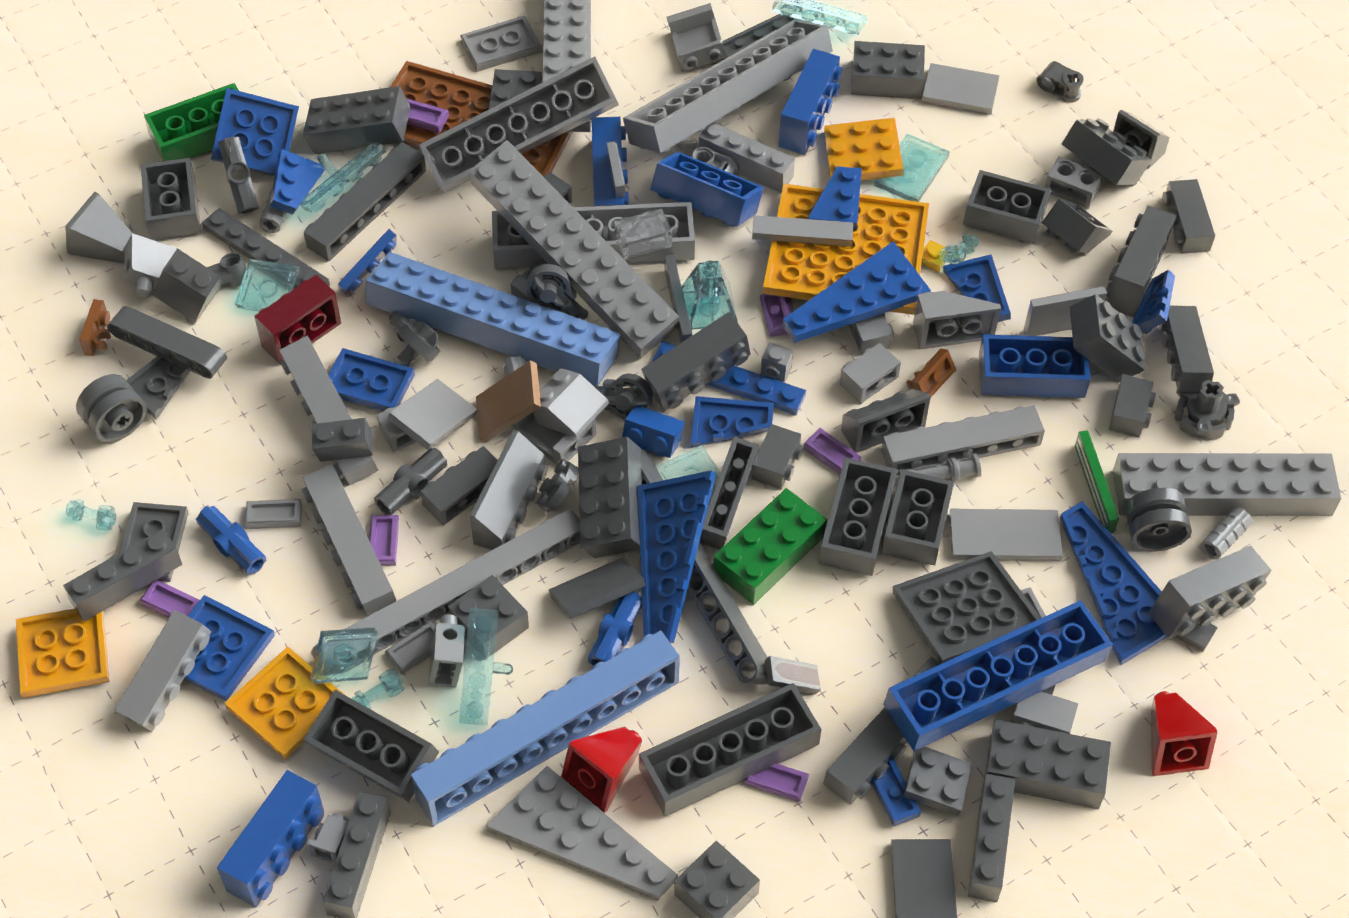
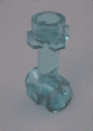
[941,234,979,265]
[66,499,117,531]
[351,669,405,709]

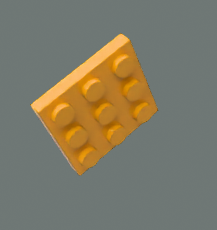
[824,117,904,181]
[16,608,110,698]
[225,646,345,760]

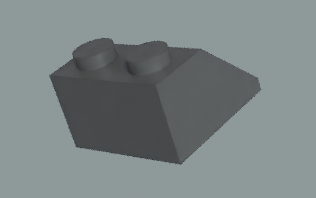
[1113,109,1170,169]
[1042,199,1113,254]
[152,248,224,323]

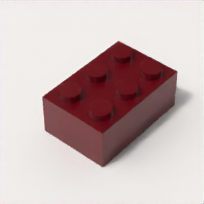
[254,274,342,365]

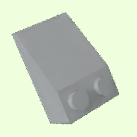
[913,291,1001,349]

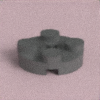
[537,459,578,512]

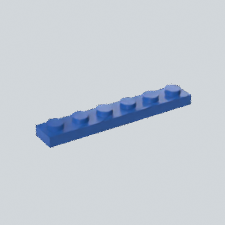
[652,341,806,416]

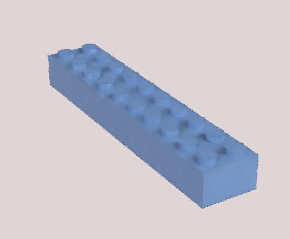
[365,252,621,386]
[411,630,680,827]

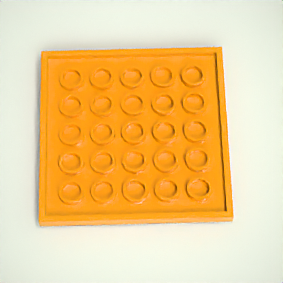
[762,183,929,315]

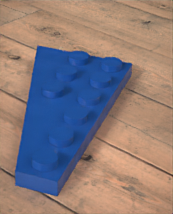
[782,241,931,343]
[637,470,716,643]
[1060,501,1167,666]

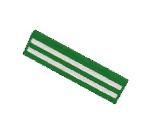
[1074,430,1119,534]

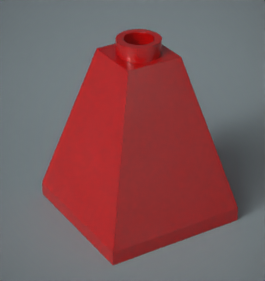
[1151,691,1218,776]
[561,727,642,813]

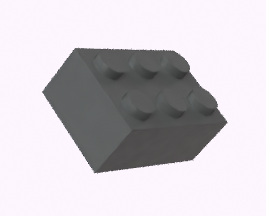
[851,41,925,99]
[1061,118,1152,185]
[140,158,201,240]
[963,170,1051,244]
[1069,294,1145,382]
[882,469,954,566]

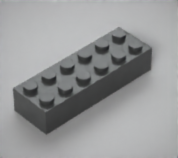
[639,683,822,817]

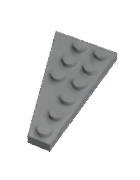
[486,766,678,900]

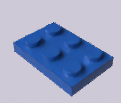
[328,348,415,411]

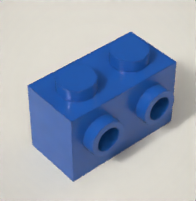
[622,405,685,458]

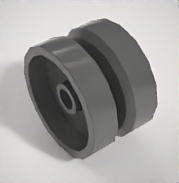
[76,374,147,443]
[1124,488,1192,552]

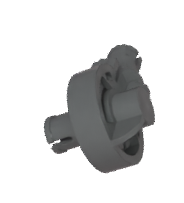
[527,264,589,320]
[388,311,441,367]
[593,373,653,419]

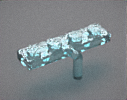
[772,0,867,35]
[301,142,386,212]
[459,608,513,725]

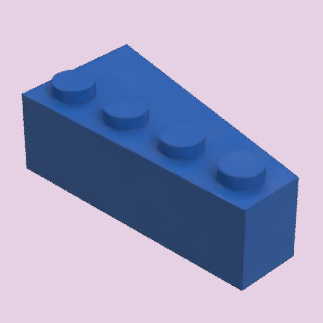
[591,116,629,206]

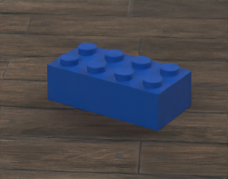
[778,49,842,155]
[650,151,764,227]
[979,334,1091,398]
[217,770,324,908]

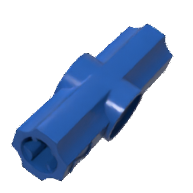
[196,505,267,575]
[588,591,642,666]

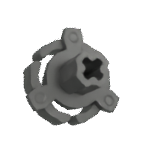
[1174,380,1240,440]

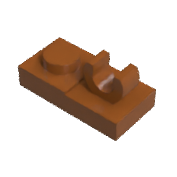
[79,299,111,356]
[906,348,956,397]

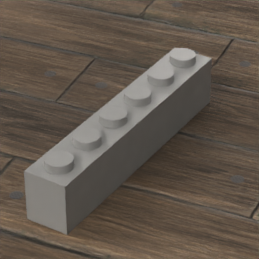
[279,336,379,485]
[881,405,1045,475]
[302,464,397,617]

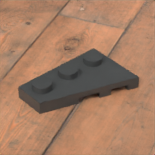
[126,356,190,420]

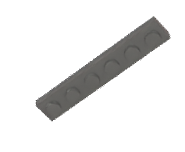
[202,208,330,289]

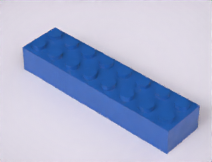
[883,600,1113,752]

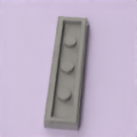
[752,215,853,246]

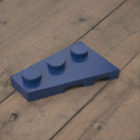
[270,149,327,215]
[808,166,862,230]
[338,229,397,294]
[943,254,1011,322]
[1132,270,1175,334]
[691,396,774,448]

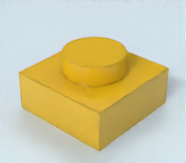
[921,240,952,272]

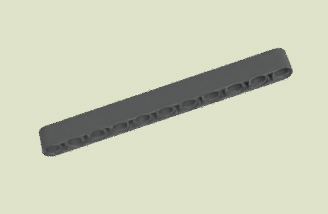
[640,448,768,685]

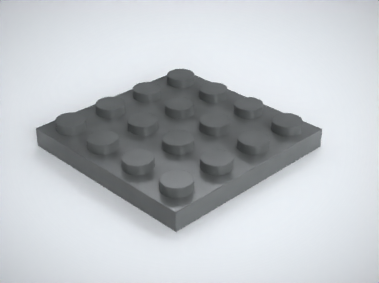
[893,551,1041,664]

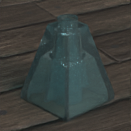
[681,260,738,330]

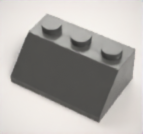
[841,389,931,453]

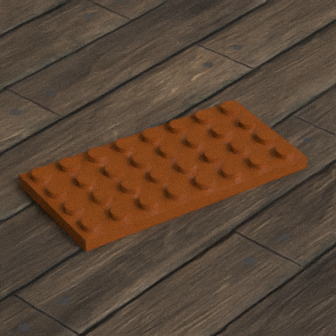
[390,61,573,177]

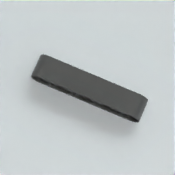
[107,306,227,379]

